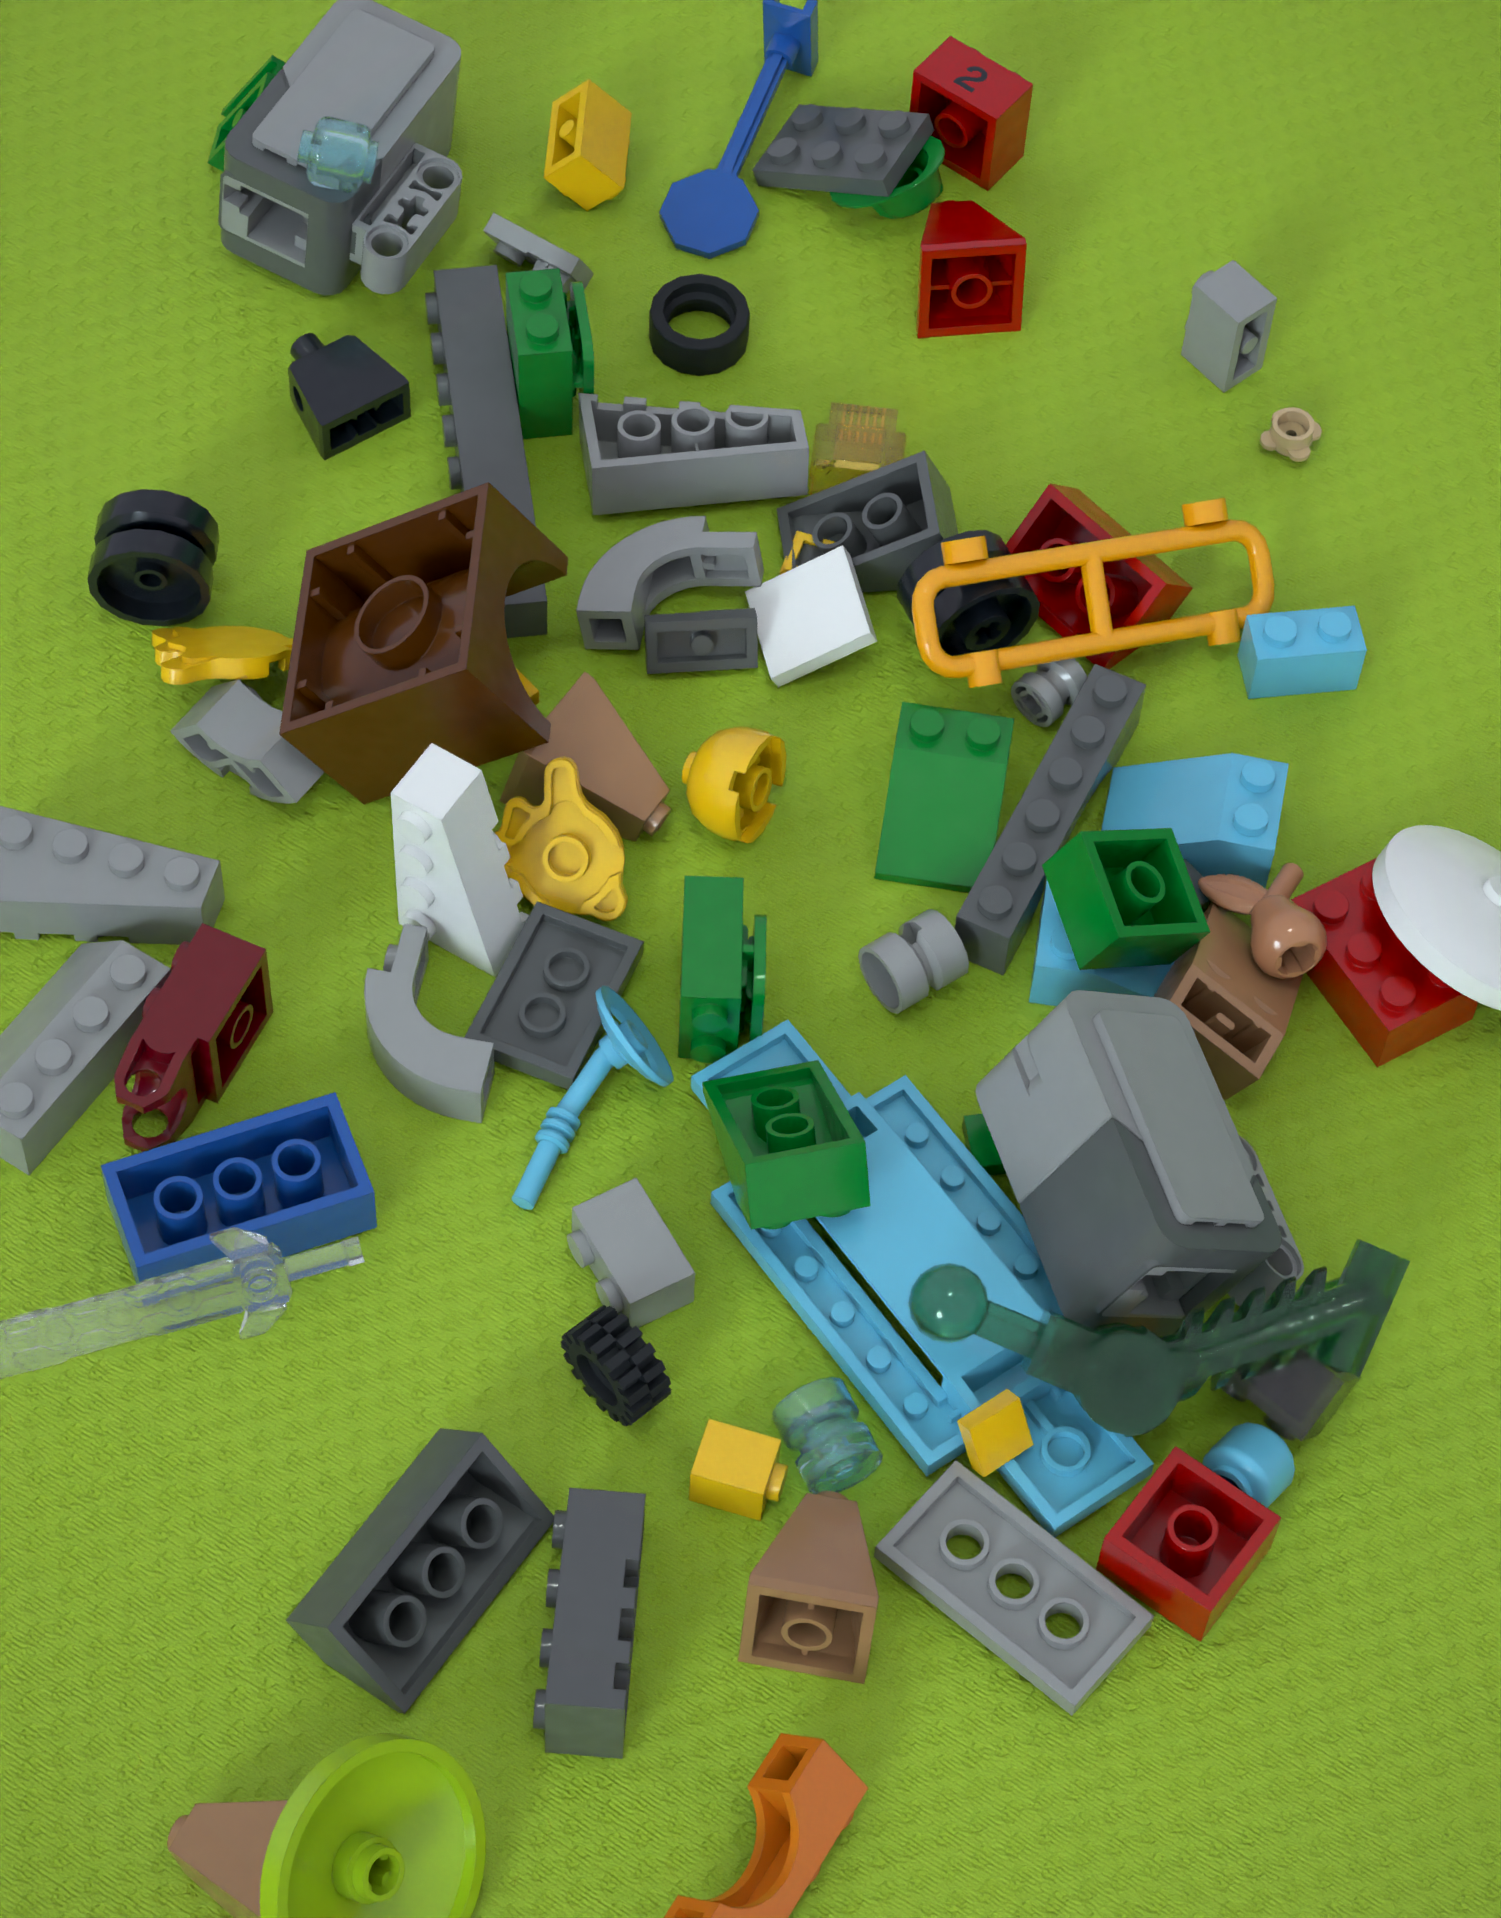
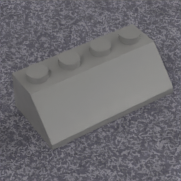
[0,940,171,1175]

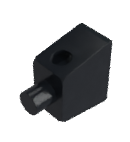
[288,333,411,460]

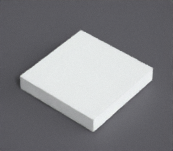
[745,545,877,687]

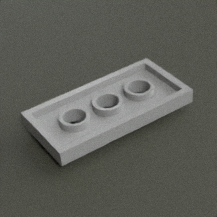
[874,1460,1154,1716]

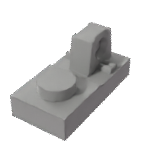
[483,212,594,294]

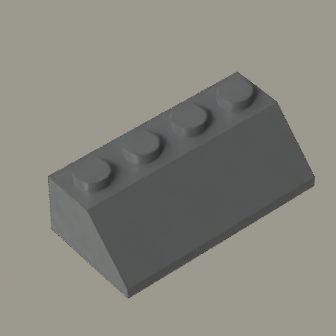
[286,1428,554,1714]

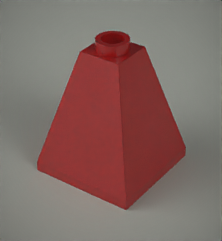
[916,200,1027,338]

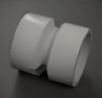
[858,909,969,1014]

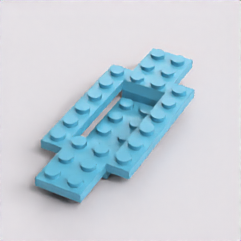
[691,1019,1154,1537]

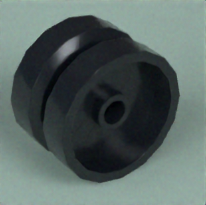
[87,489,219,626]
[897,530,1040,656]

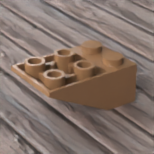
[1153,902,1303,1100]

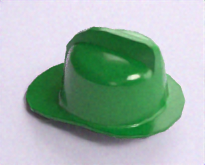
[829,136,945,219]

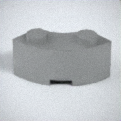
[170,679,324,804]

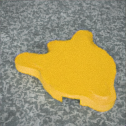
[152,626,293,685]
[494,756,628,921]

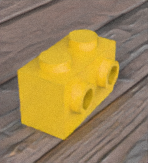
[544,79,632,211]

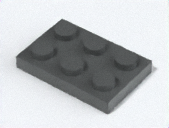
[752,104,934,197]
[464,901,644,1090]

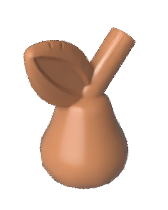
[1198,863,1327,979]

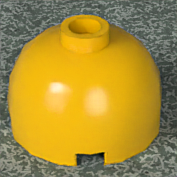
[682,726,787,844]

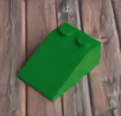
[874,702,1015,893]
[702,1060,871,1230]

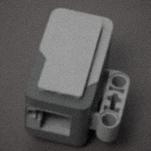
[218,0,462,295]
[975,990,1304,1336]

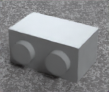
[1181,260,1277,393]
[567,1177,695,1328]

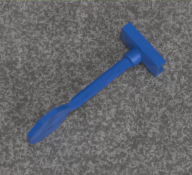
[659,0,818,259]

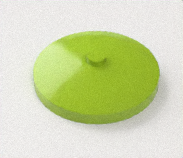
[260,1733,486,1918]

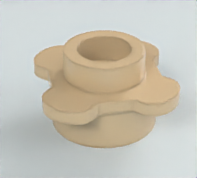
[1260,407,1322,462]

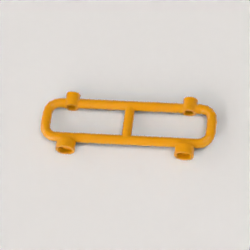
[912,498,1275,688]

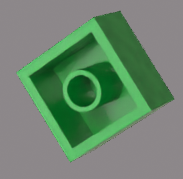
[1042,828,1210,970]

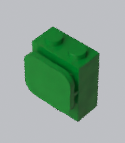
[506,268,594,439]
[678,876,767,1063]

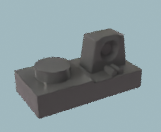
[644,608,758,674]

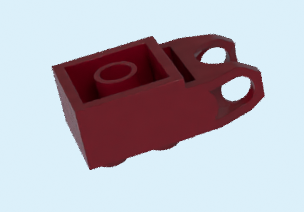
[114,923,273,1152]

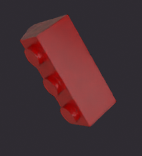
[1006,483,1193,670]

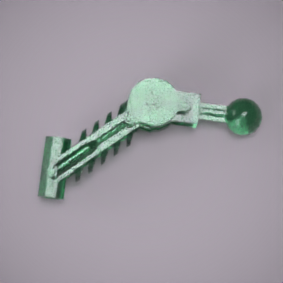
[908,1238,1410,1437]

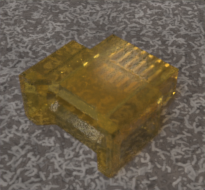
[808,402,907,495]

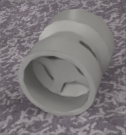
[1011,658,1087,727]

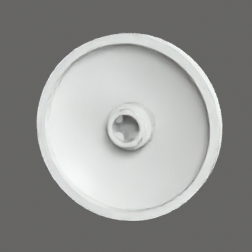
[1372,825,1501,1011]

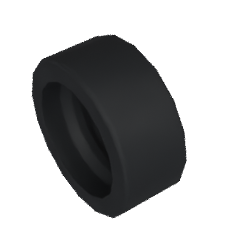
[649,274,750,376]

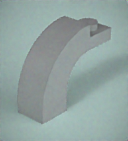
[576,516,764,650]
[364,923,494,1124]

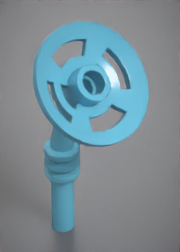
[511,986,674,1210]

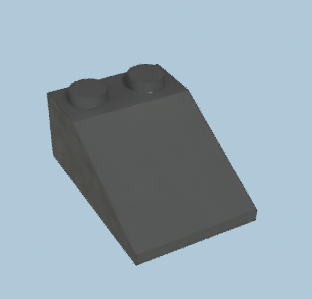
[777,450,958,593]

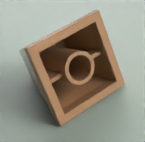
[499,672,672,841]
[738,1491,879,1684]
[167,1800,288,1918]

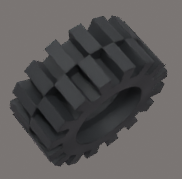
[561,1305,671,1426]

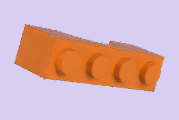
[664,1733,868,1918]

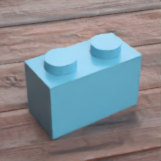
[1237,606,1367,699]

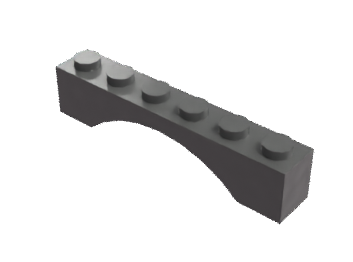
[955,664,1146,976]

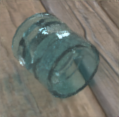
[772,1377,883,1494]

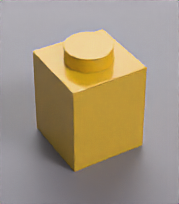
[689,1419,789,1521]

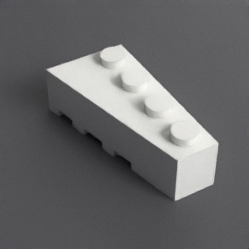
[391,743,529,977]

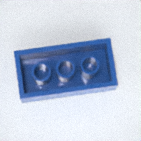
[101,1092,377,1302]

